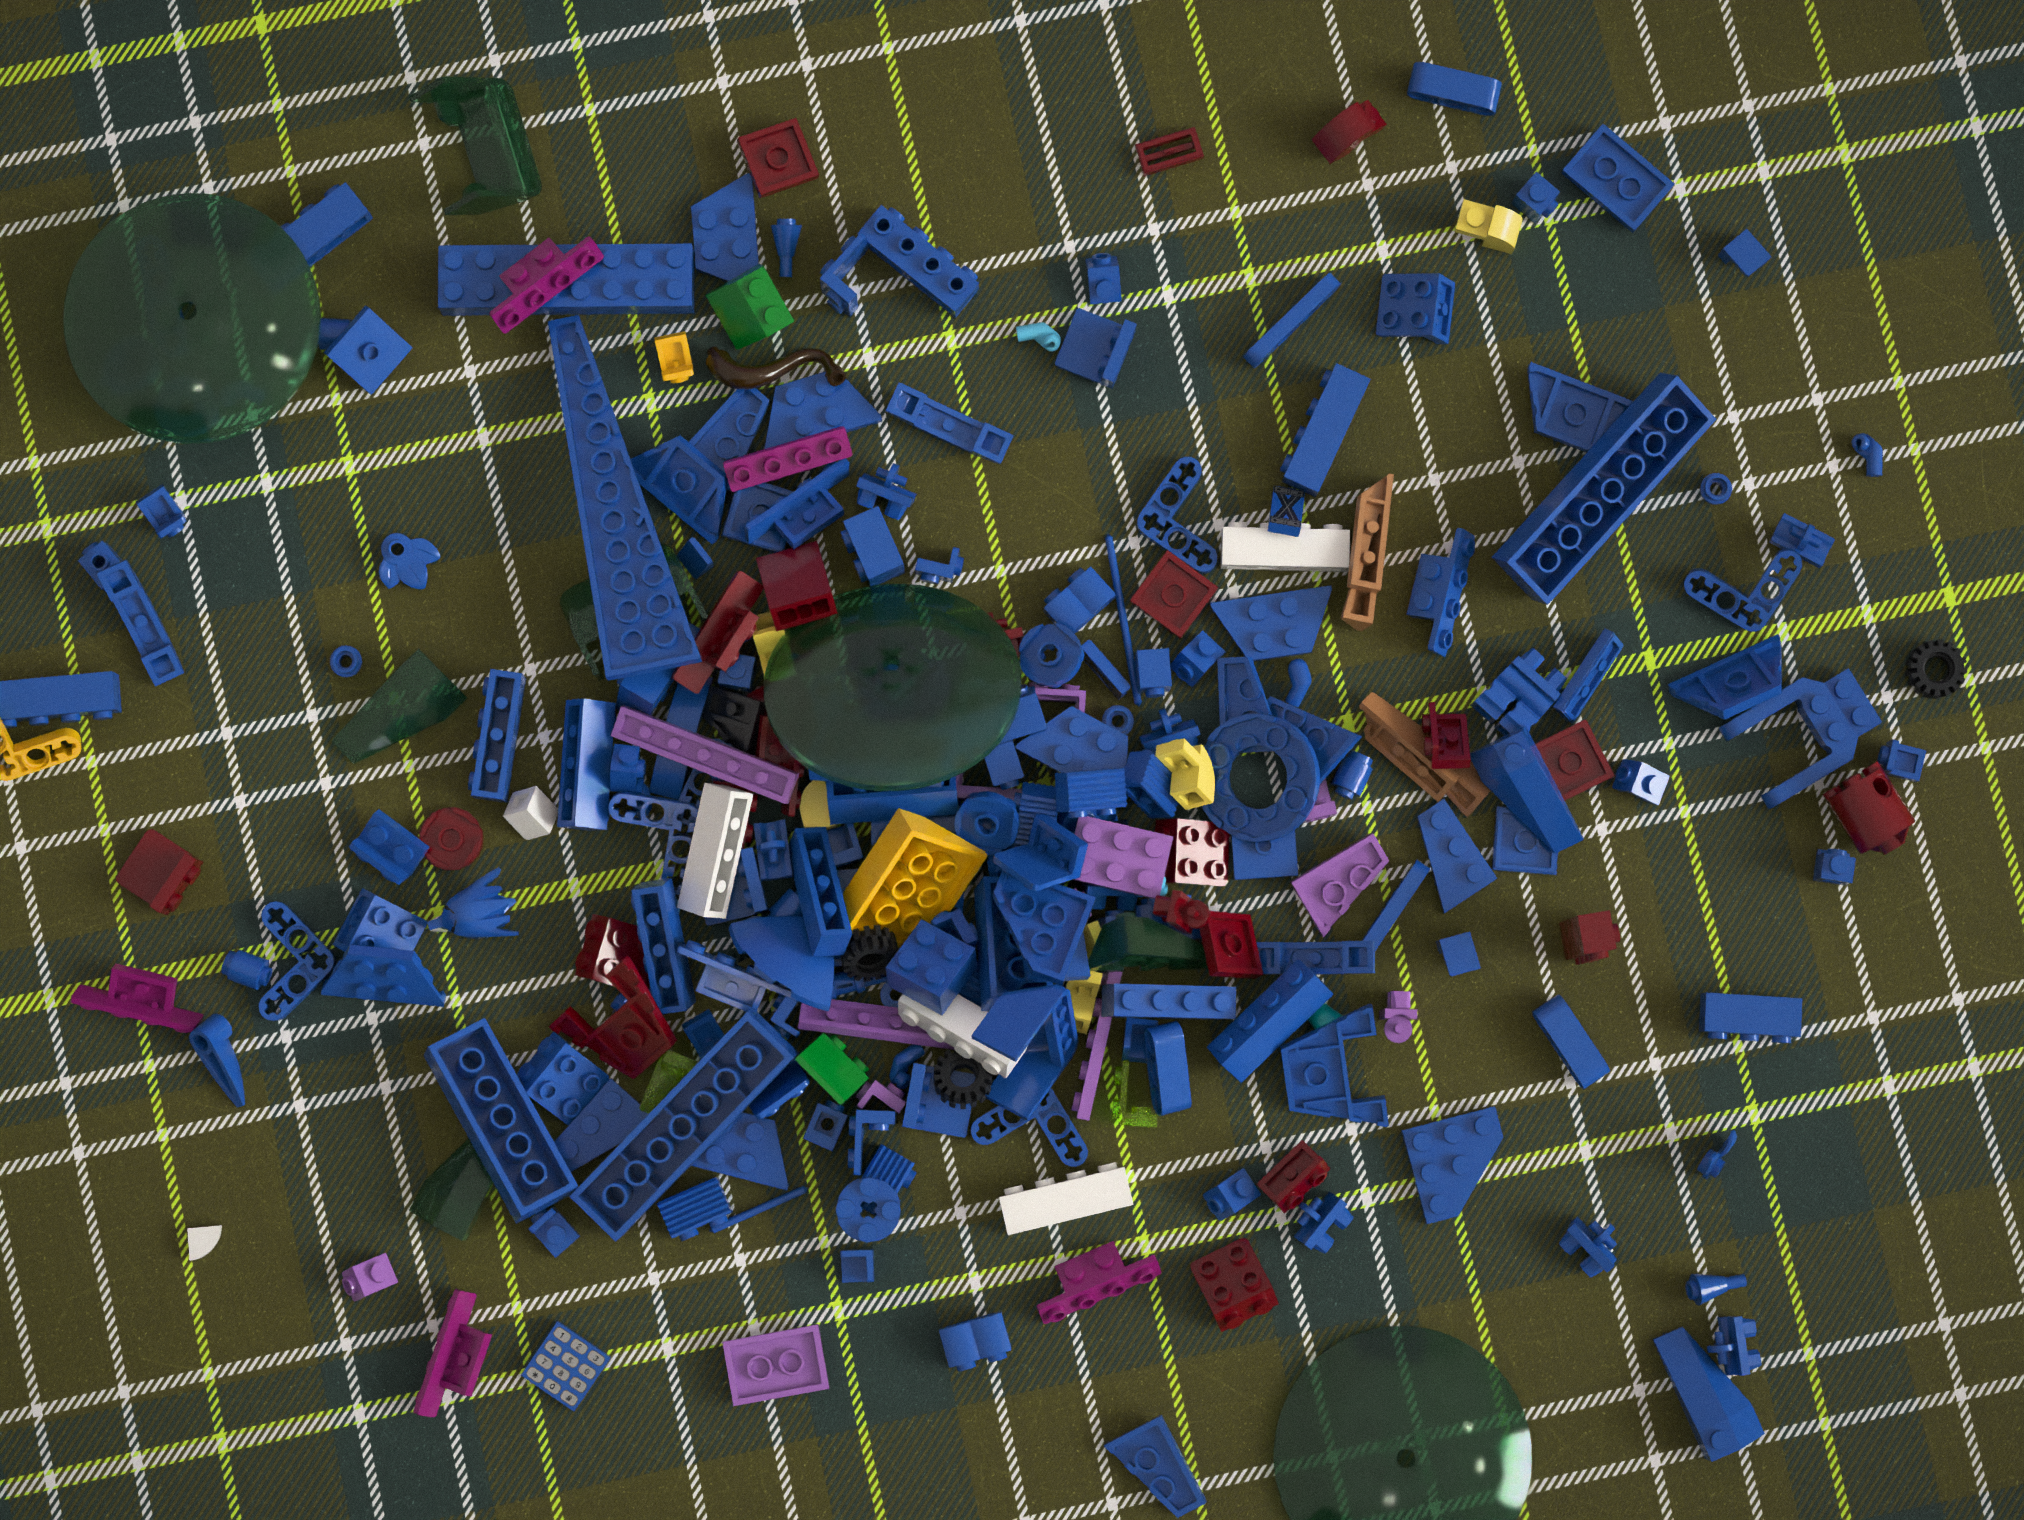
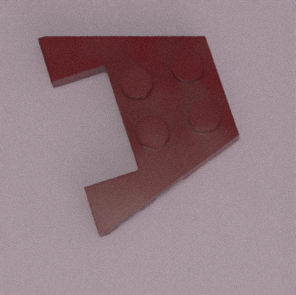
[549,955,677,1080]

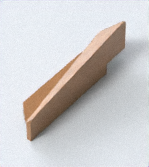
[1341,473,1394,632]
[1359,692,1491,818]

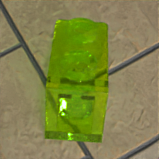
[639,1049,697,1114]
[1112,1060,1158,1128]

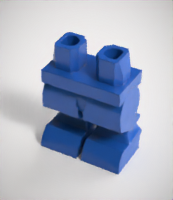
[1470,648,1567,736]

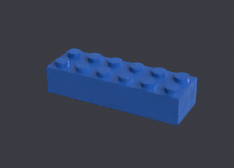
[424,1018,578,1224]

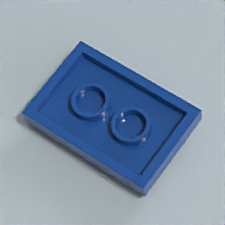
[1561,124,1675,233]

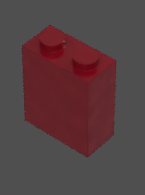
[756,541,838,631]

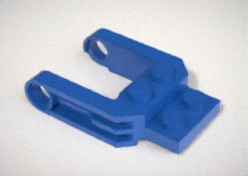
[1718,668,1882,809]

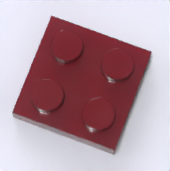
[737,118,819,198]
[1129,550,1219,639]
[1536,719,1615,801]
[1200,911,1263,979]

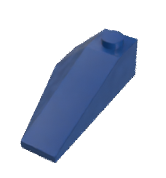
[1470,726,1584,854]
[1652,1327,1765,1462]

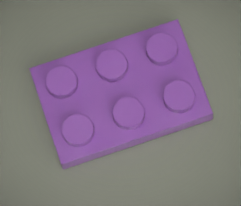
[1072,816,1173,899]
[722,1324,830,1406]

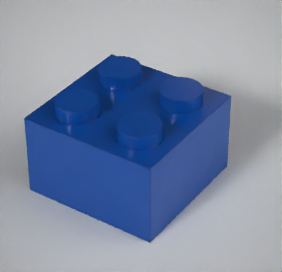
[840,506,905,588]
[886,919,977,1016]

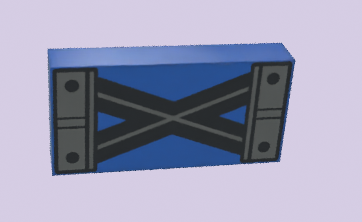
[1267,486,1305,537]
[1081,640,1131,700]

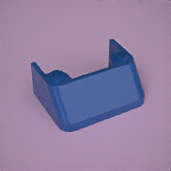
[971,984,1078,1121]

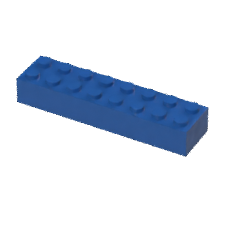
[438,243,695,316]
[1492,372,1716,605]
[569,1008,799,1242]

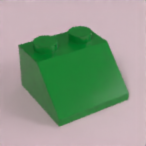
[705,263,794,350]
[795,1033,870,1106]

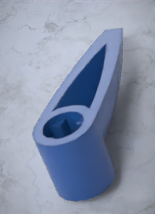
[189,1014,245,1108]

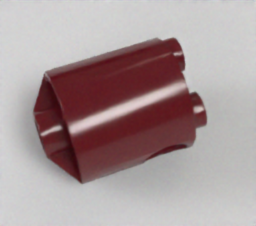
[1822,761,1915,855]

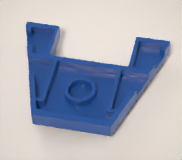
[1280,1004,1389,1127]

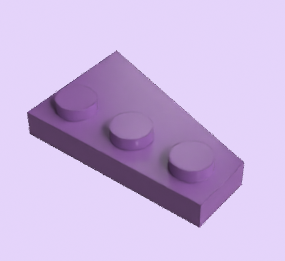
[1290,833,1389,937]

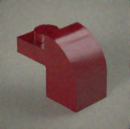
[1311,100,1387,164]

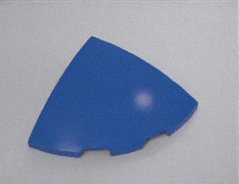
[729,916,834,1011]

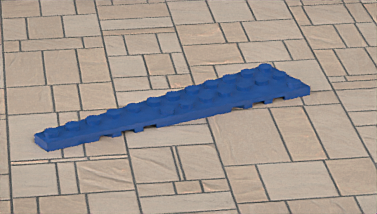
[548,315,703,681]

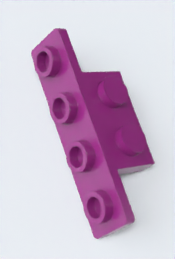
[489,236,604,334]
[723,426,853,492]
[70,963,204,1033]
[1036,1241,1162,1324]
[413,1289,492,1418]

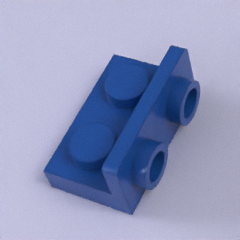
[349,809,430,885]

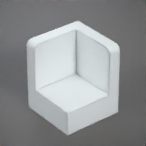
[503,786,558,840]

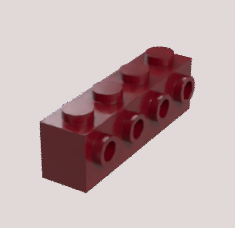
[1559,910,1620,965]

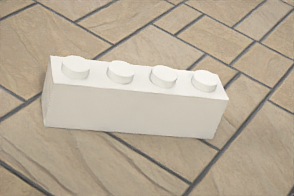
[1220,522,1350,572]
[677,783,753,919]
[898,994,1027,1078]
[999,1162,1134,1235]

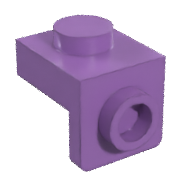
[856,1080,906,1113]
[342,1253,398,1302]

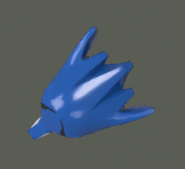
[427,867,519,939]

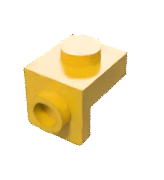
[654,331,694,383]

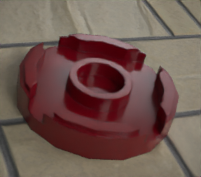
[419,807,483,871]

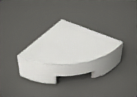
[187,1225,222,1261]

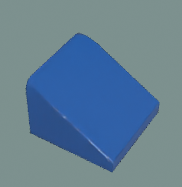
[677,537,714,579]

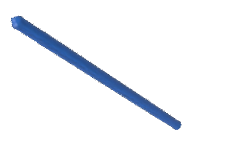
[1105,534,1142,707]

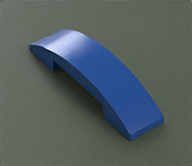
[886,382,1014,464]
[96,559,184,687]
[649,677,713,800]
[1257,941,1375,975]

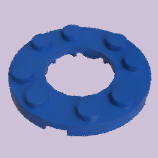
[1202,713,1320,842]

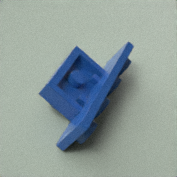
[744,458,849,550]
[1407,528,1475,657]
[676,940,795,1012]

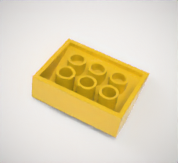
[843,808,988,948]

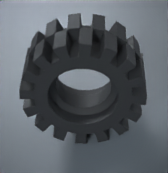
[1905,639,1968,699]
[840,925,898,981]
[934,1049,992,1109]

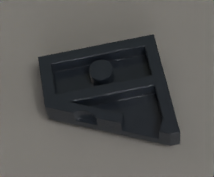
[702,685,767,755]

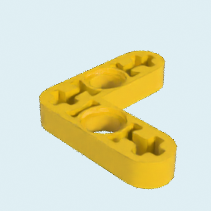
[0,717,81,781]

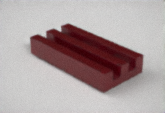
[1135,127,1204,176]

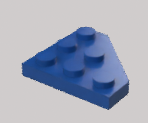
[993,870,1096,986]
[1401,1106,1503,1224]

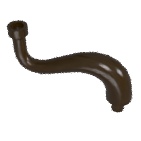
[706,347,846,389]

